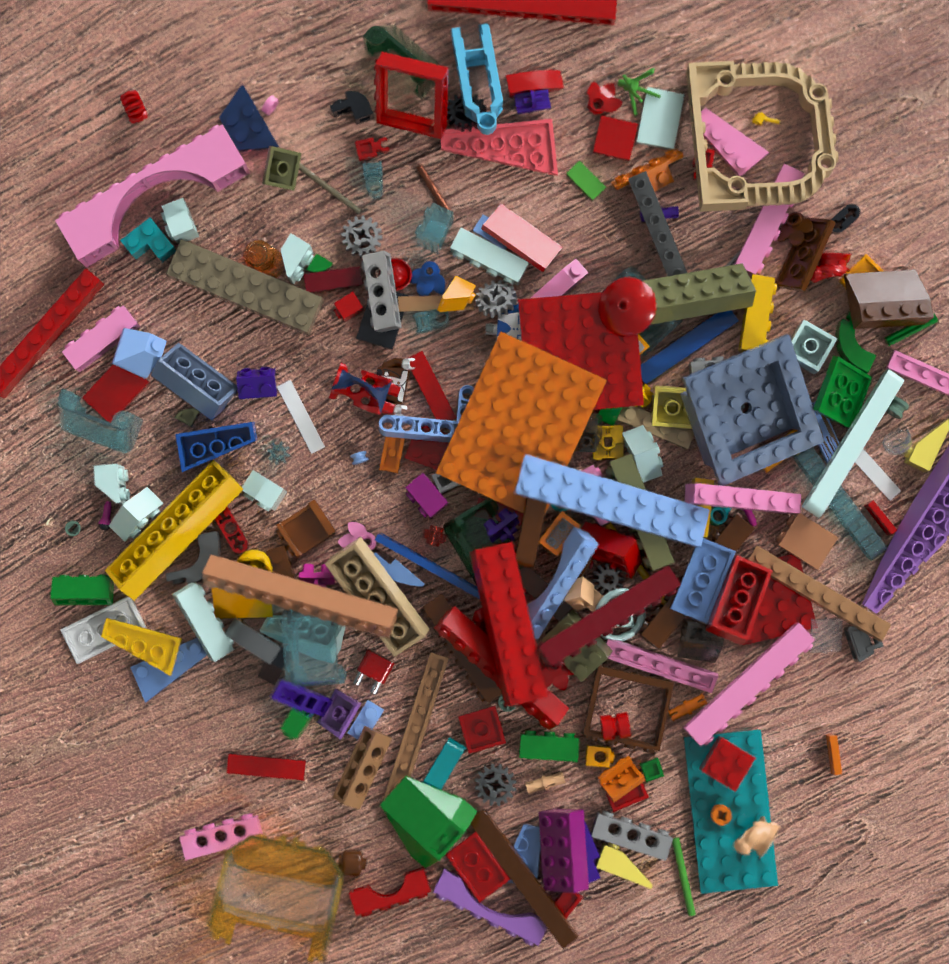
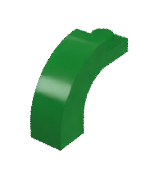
[835,309,876,374]

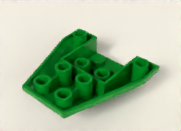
[380,776,477,869]

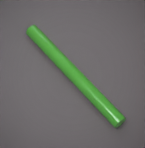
[672,837,696,916]

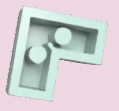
[161,198,200,245]
[622,425,664,483]
[242,470,287,512]
[109,487,163,542]

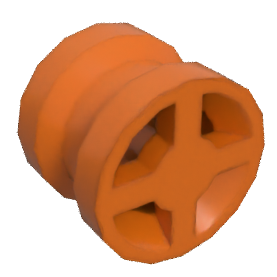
[710,804,732,826]

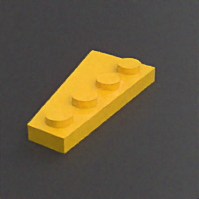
[101,618,182,676]

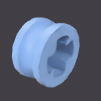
[350,451,369,465]

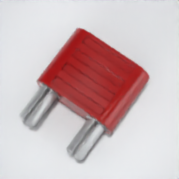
[353,649,395,695]

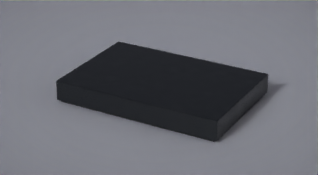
[356,288,409,351]

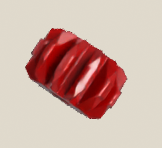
[120,90,148,124]

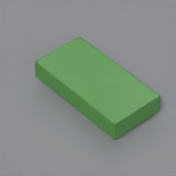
[566,161,606,201]

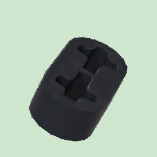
[831,204,860,235]

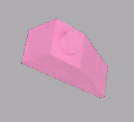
[531,259,588,298]

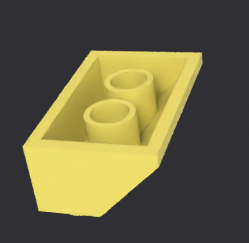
[652,385,692,429]

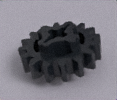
[447,94,486,132]

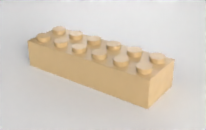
[325,536,429,657]

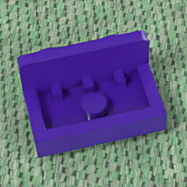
[236,367,277,399]

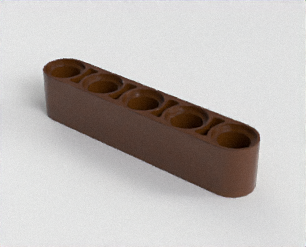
[515,497,547,568]

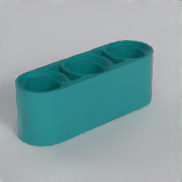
[423,737,466,789]

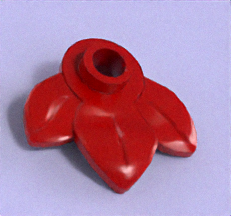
[587,81,623,115]
[542,663,573,691]

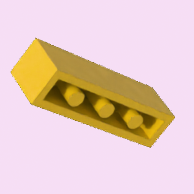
[738,274,777,352]

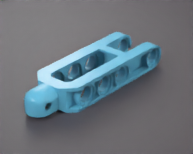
[451,23,503,135]

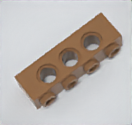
[332,726,392,810]

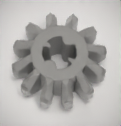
[591,563,625,595]

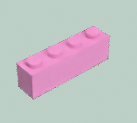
[62,306,141,372]

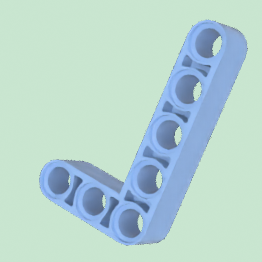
[379,385,474,443]

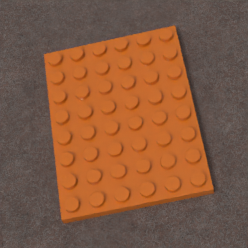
[436,332,607,516]

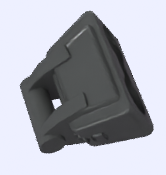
[844,626,884,662]

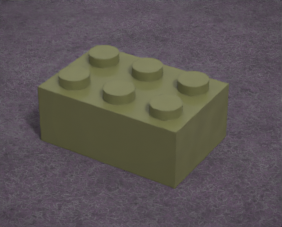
[541,609,613,682]

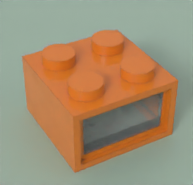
[539,511,581,557]

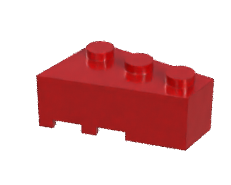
[581,522,642,579]

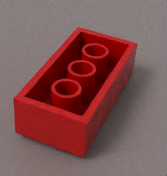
[705,555,773,645]

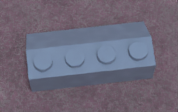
[151,343,238,420]

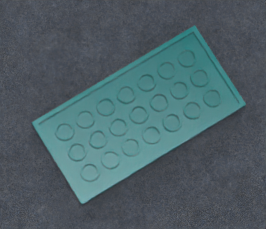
[683,729,778,894]

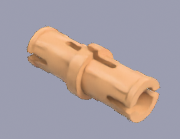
[525,771,565,795]

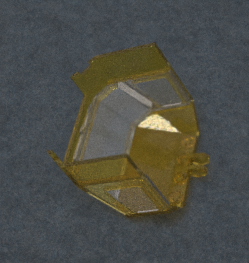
[207,834,344,962]

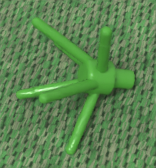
[618,68,661,116]

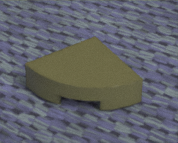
[174,408,200,427]

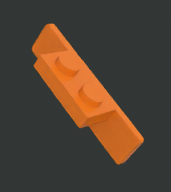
[611,149,684,192]

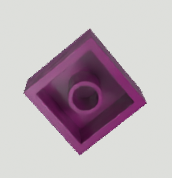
[405,473,448,519]

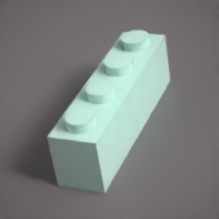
[450,228,529,286]
[172,582,234,662]

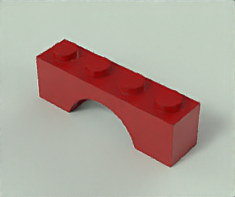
[349,867,431,917]

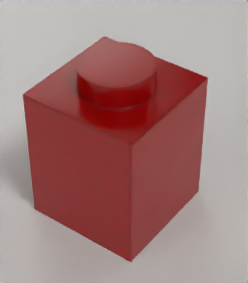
[333,292,364,322]

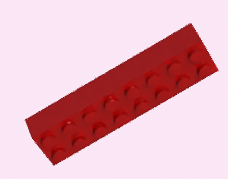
[469,542,548,706]

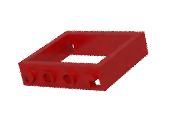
[373,52,449,139]

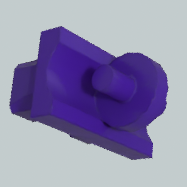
[514,89,551,114]
[484,508,520,543]

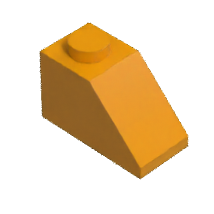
[437,276,476,312]

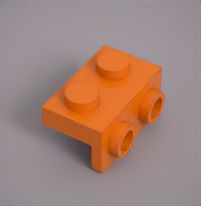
[598,756,645,802]

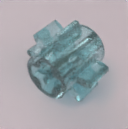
[267,441,291,465]

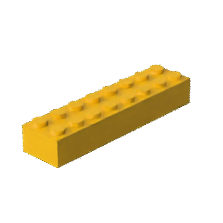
[105,460,243,601]

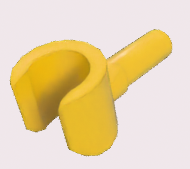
[752,112,780,126]

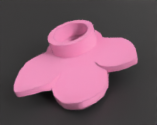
[338,522,376,550]

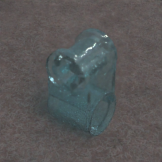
[363,160,384,199]
[412,309,450,334]

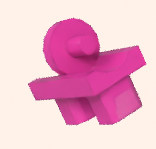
[299,564,335,588]

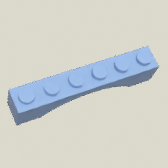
[527,527,598,639]

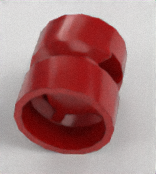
[600,712,631,741]

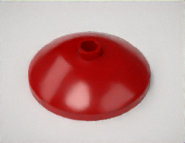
[599,277,657,336]

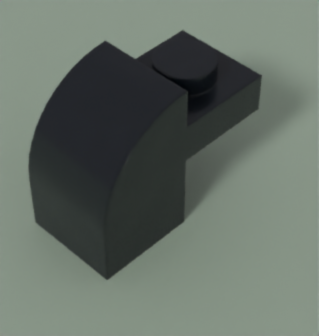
[330,91,374,125]

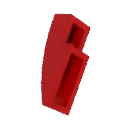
[505,70,564,98]

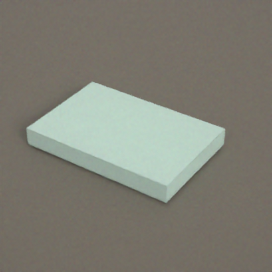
[636,87,684,150]

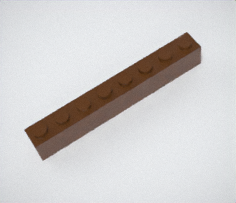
[639,514,755,649]

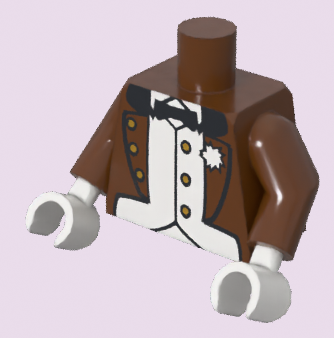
[366,358,415,416]

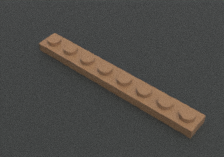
[748,545,891,642]
[383,652,449,800]

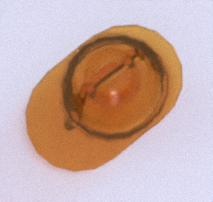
[243,240,285,278]

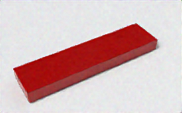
[408,350,457,421]
[227,753,306,781]

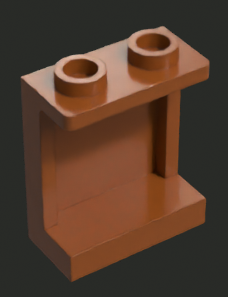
[276,499,337,558]

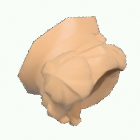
[734,816,780,857]

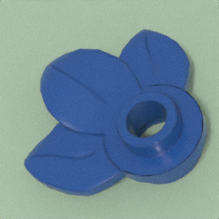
[410,261,446,296]

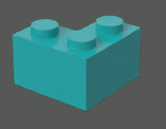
[120,217,176,263]

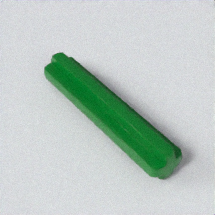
[884,313,938,346]

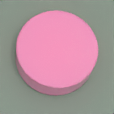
[261,95,278,115]

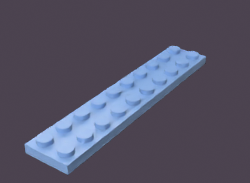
[514,455,710,548]

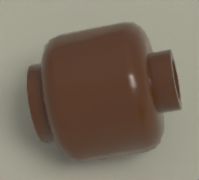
[338,850,367,876]

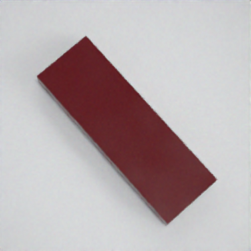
[303,266,363,293]

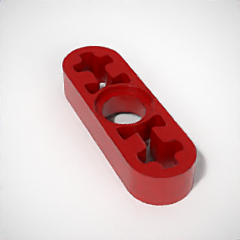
[215,506,249,553]

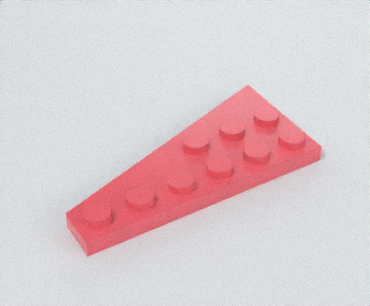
[440,119,558,176]

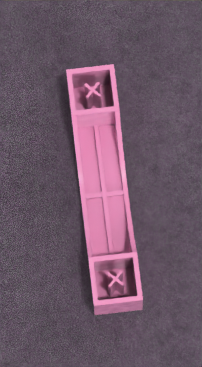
[55,124,250,267]

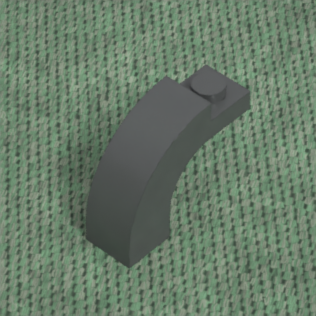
[166,531,221,585]
[225,617,281,664]

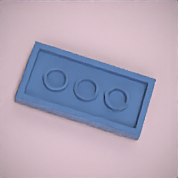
[670,538,736,624]

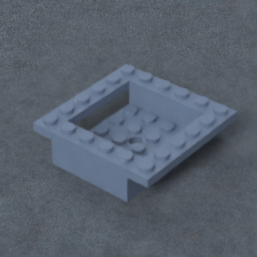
[680,334,824,486]

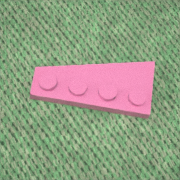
[701,108,769,177]

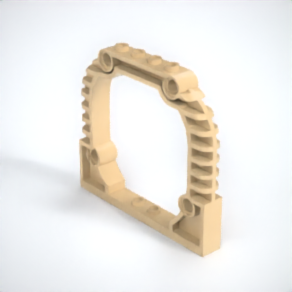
[686,61,838,212]

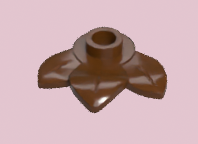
[777,212,813,247]

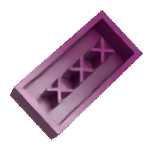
[538,809,589,893]

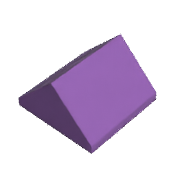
[317,689,362,739]

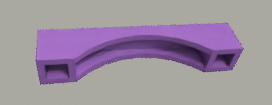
[433,868,547,946]

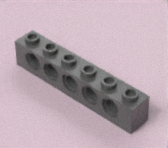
[628,171,687,276]

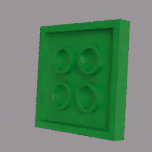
[813,356,873,429]

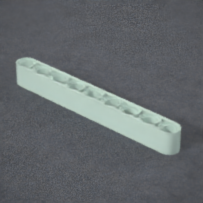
[802,369,904,518]

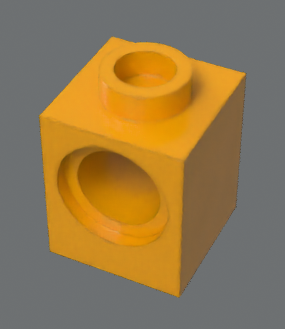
[585,744,614,768]

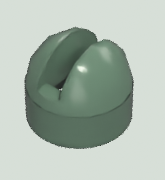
[65,520,81,536]

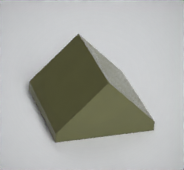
[262,146,302,191]

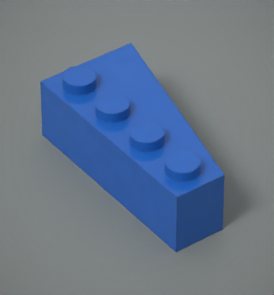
[175,422,257,472]

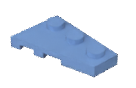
[507,824,541,883]

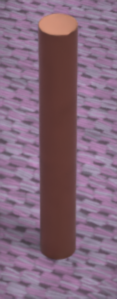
[416,165,452,216]

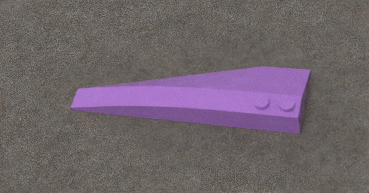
[862,445,949,614]

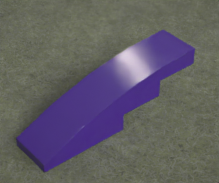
[270,680,333,717]

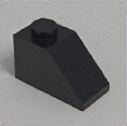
[258,642,294,685]

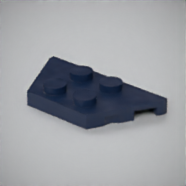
[219,85,279,152]

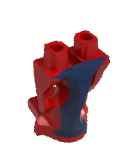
[329,362,401,415]

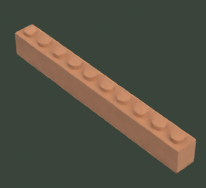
[202,555,398,638]

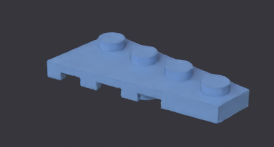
[130,638,207,703]

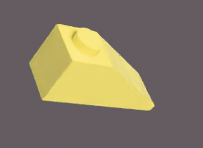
[904,419,949,472]
[595,842,653,889]

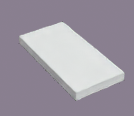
[60,596,147,664]

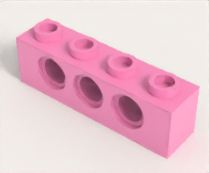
[180,813,264,860]

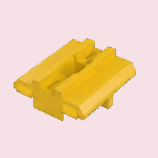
[592,425,624,460]

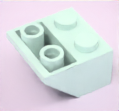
[281,233,314,285]
[94,464,130,505]

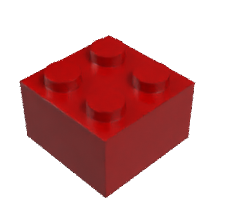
[699,736,756,792]

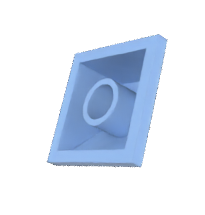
[112,328,167,379]

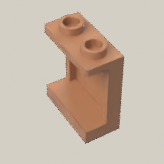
[776,513,838,570]

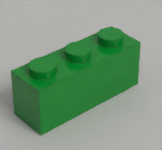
[50,574,114,606]
[280,708,315,740]
[519,730,579,762]

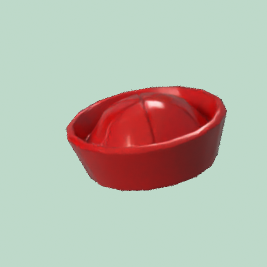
[379,258,412,291]

